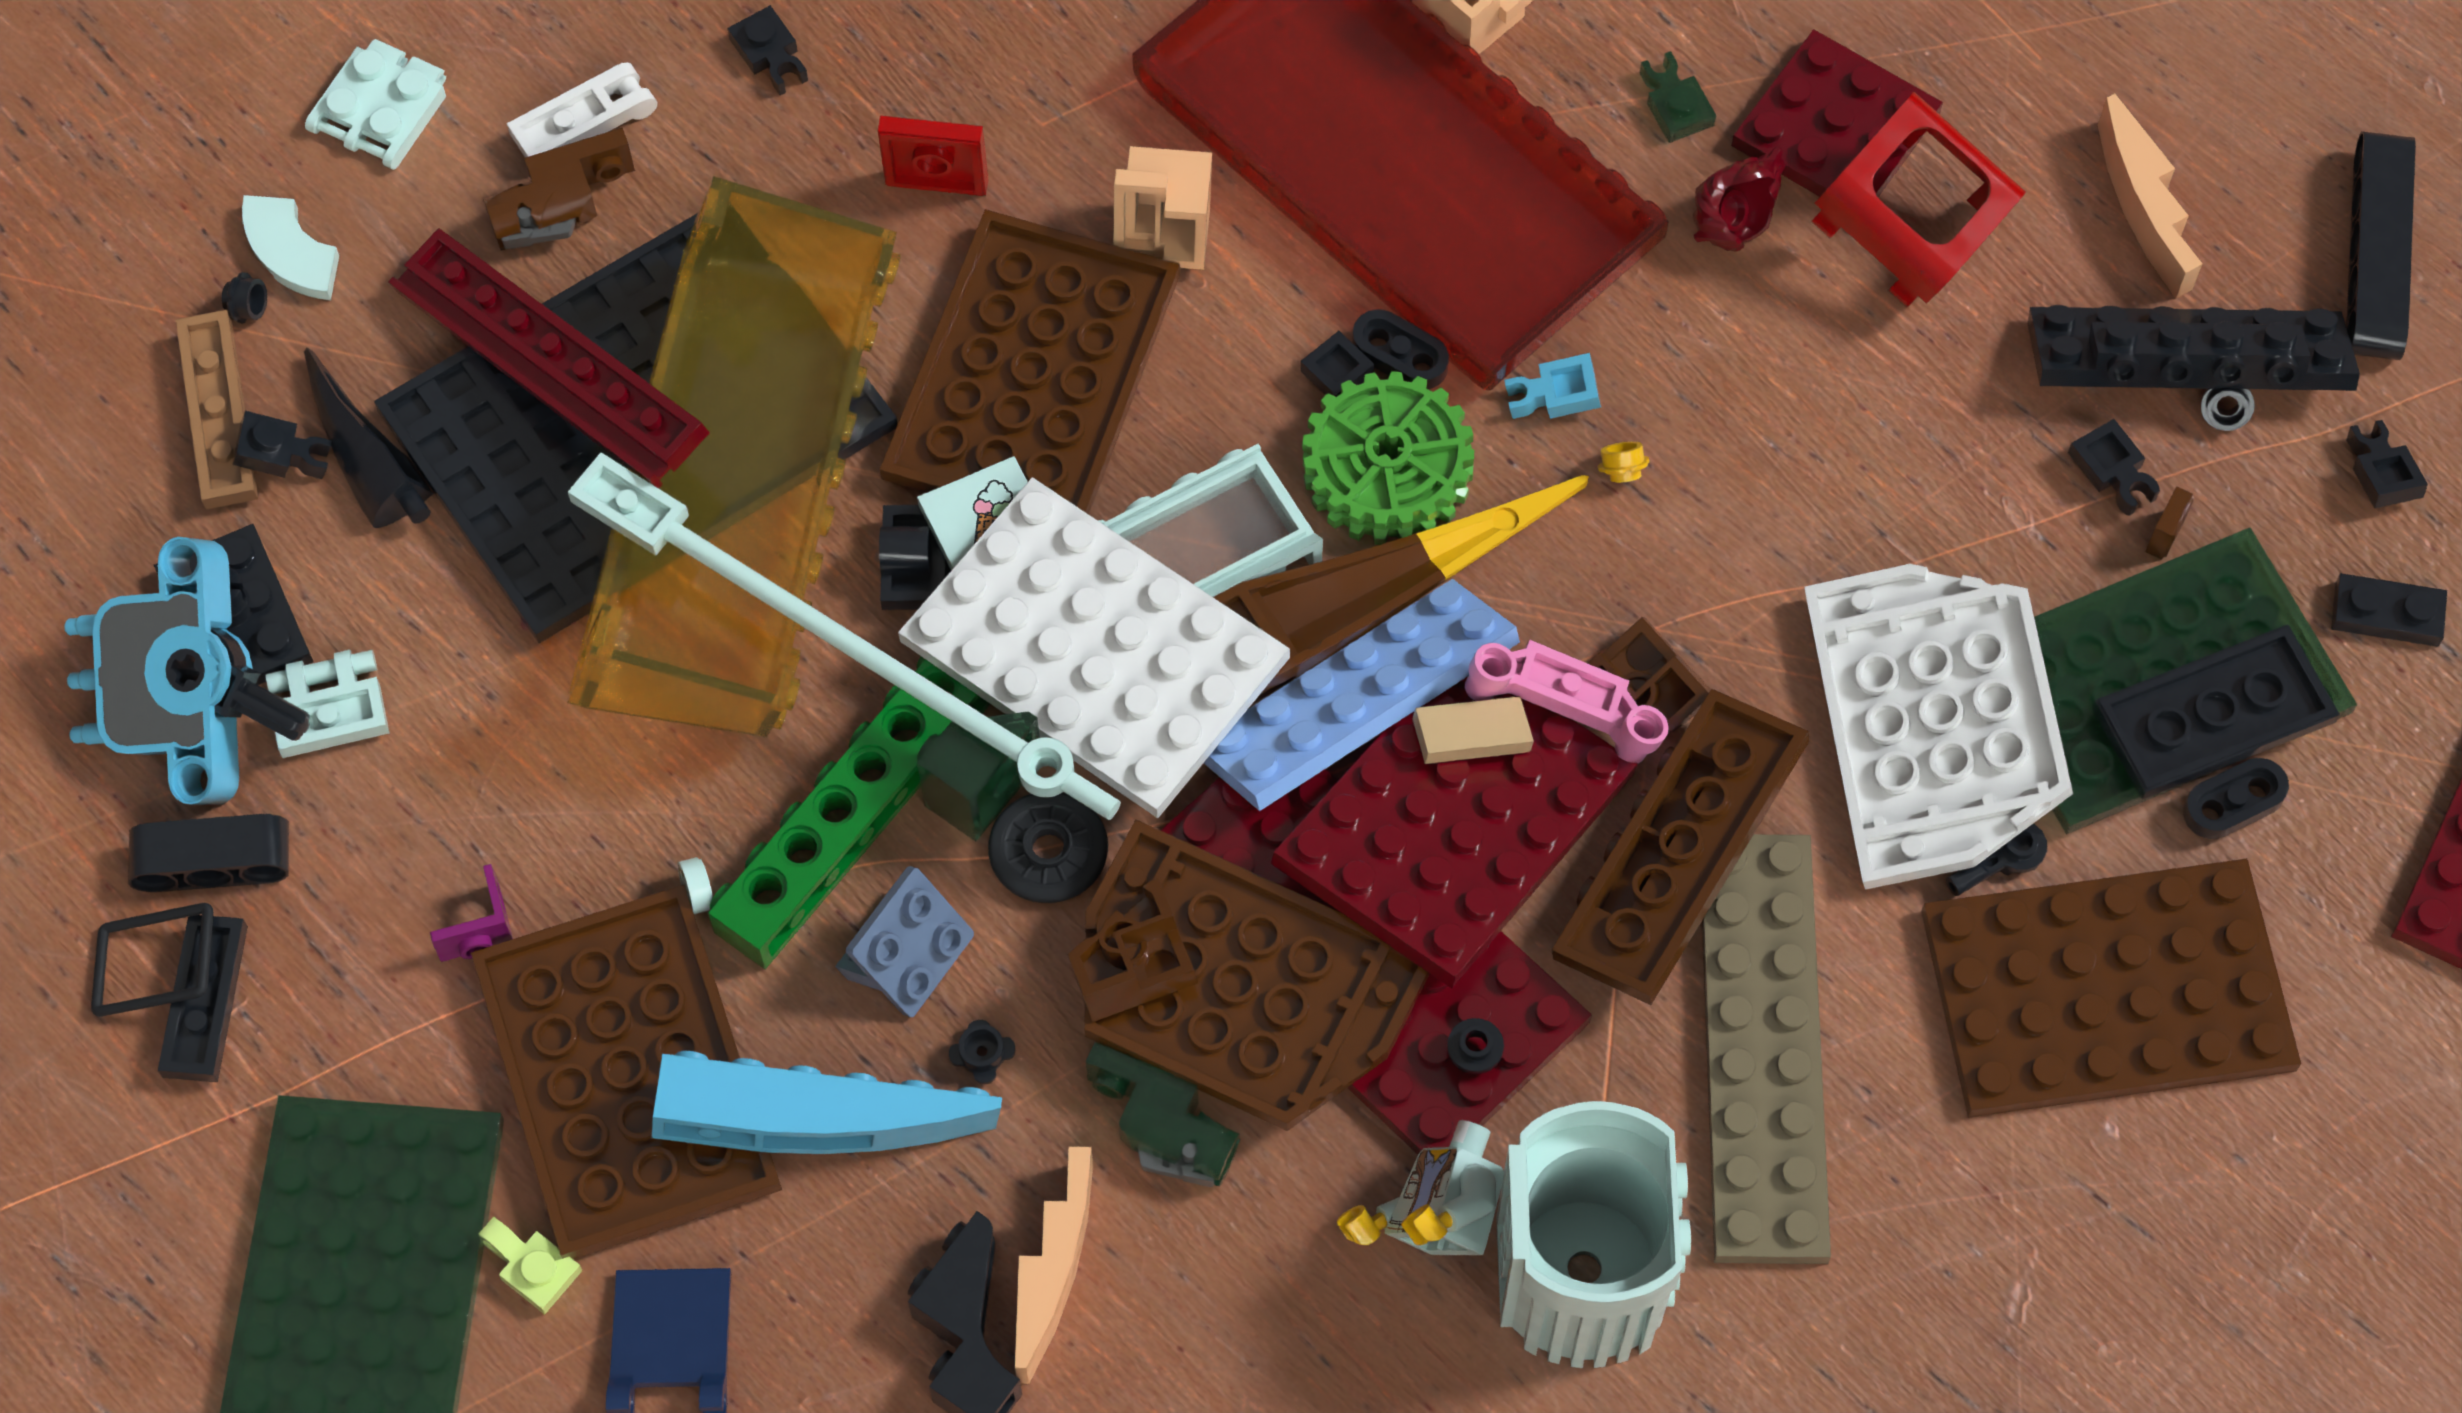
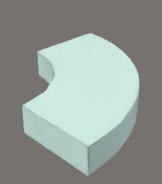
[242,195,339,300]

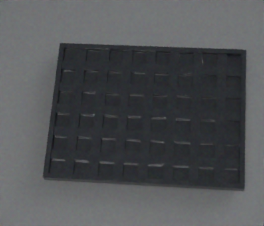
[374,194,898,643]

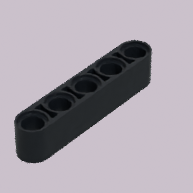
[2346,131,2416,360]

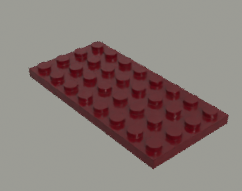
[1161,769,1592,1155]

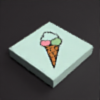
[917,456,1028,571]

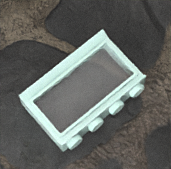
[1098,444,1323,597]

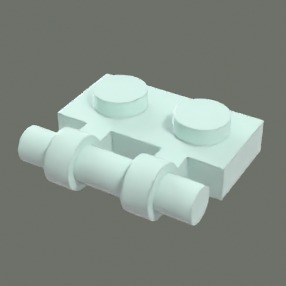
[266,649,390,758]

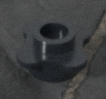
[949,1020,1016,1084]

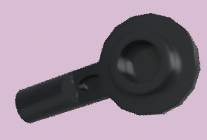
[1946,824,2048,896]

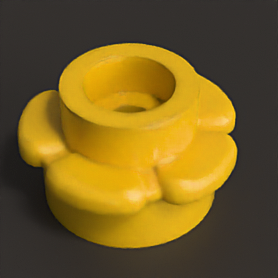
[1598,442,1650,483]

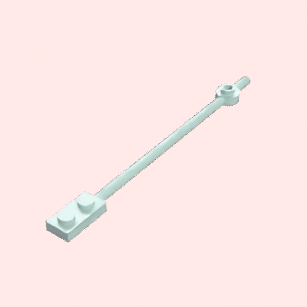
[568,452,1121,820]

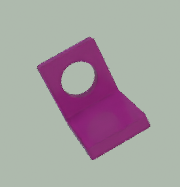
[430,864,513,962]

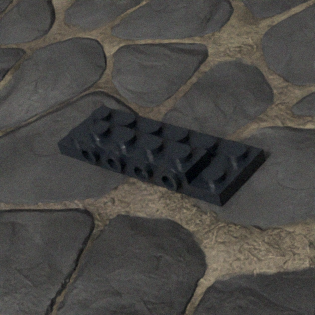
[2027,305,2360,391]

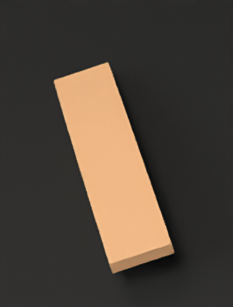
[2098,93,2203,299]
[1015,1147,1093,1384]

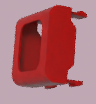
[1811,92,2026,308]

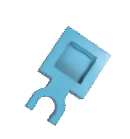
[1504,353,1601,419]

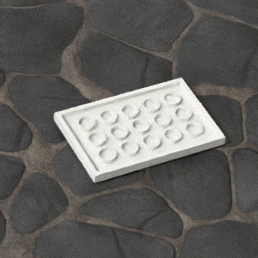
[898,477,1290,818]

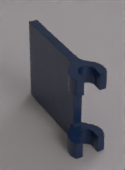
[606,1268,731,1413]

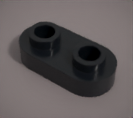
[1352,309,1449,389]
[2183,758,2289,839]

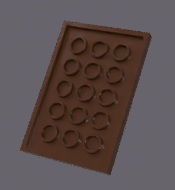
[880,209,1180,515]
[1921,858,2301,1118]
[471,885,782,1259]

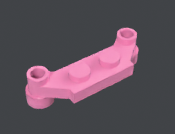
[1465,640,1668,763]

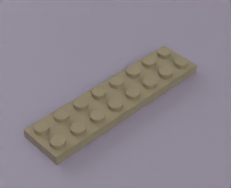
[1702,834,1831,1264]

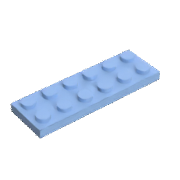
[1204,579,1520,811]

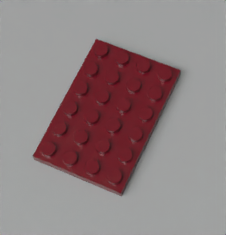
[1271,677,1638,989]

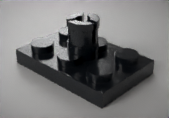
[154,523,314,685]

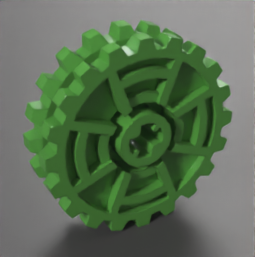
[1302,371,1475,545]

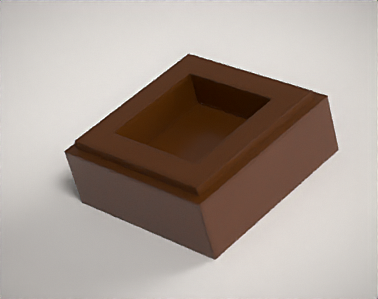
[2145,486,2194,559]

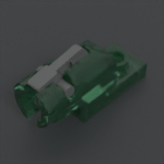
[1086,1042,1240,1187]

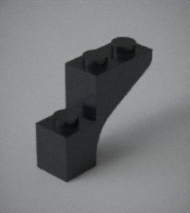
[908,1211,1023,1413]

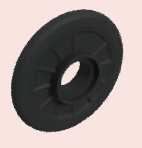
[988,792,1108,903]

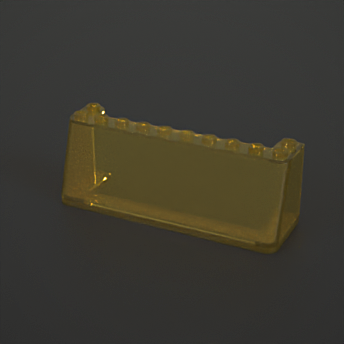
[567,176,901,737]

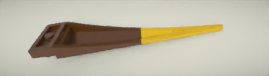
[1213,475,1589,694]

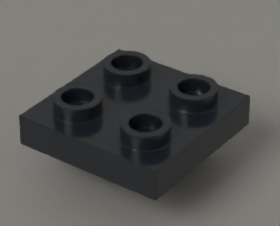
[879,505,951,610]

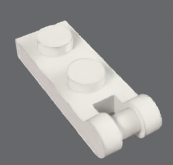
[507,62,658,158]

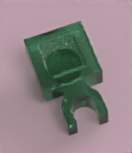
[1640,51,1716,143]

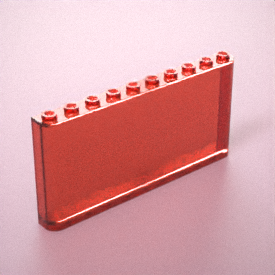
[1132,0,1669,391]

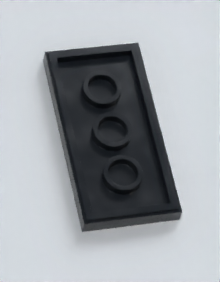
[2092,624,2340,800]

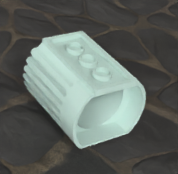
[1496,1101,1691,1368]

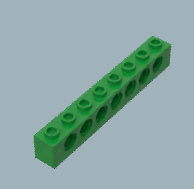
[708,656,990,970]

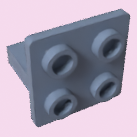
[835,866,974,1017]

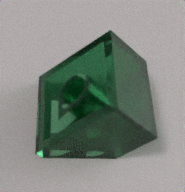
[917,711,1040,842]

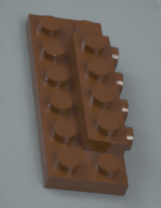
[1552,689,1810,1005]

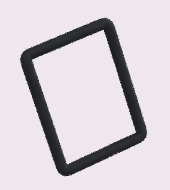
[91,903,214,1017]

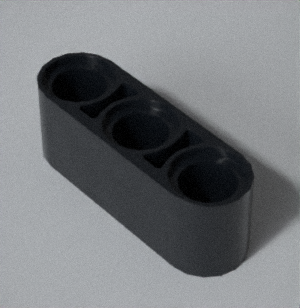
[128,814,289,892]

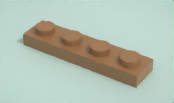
[176,310,258,510]

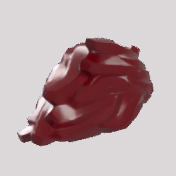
[1693,146,1785,252]

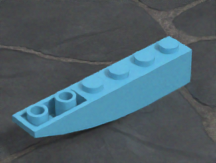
[652,1051,1002,1154]

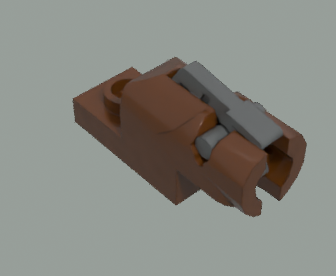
[483,127,635,251]

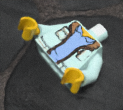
[1337,1120,1504,1255]

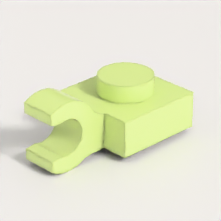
[479,1217,582,1315]

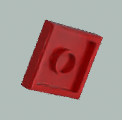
[878,115,989,196]

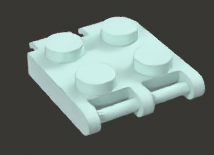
[305,39,446,170]

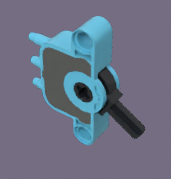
[64,536,310,805]

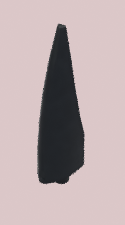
[304,348,434,528]

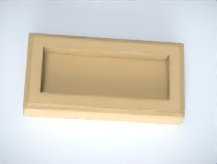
[1412,696,1534,764]

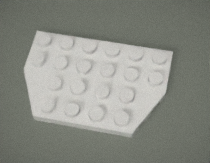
[1804,564,2073,890]

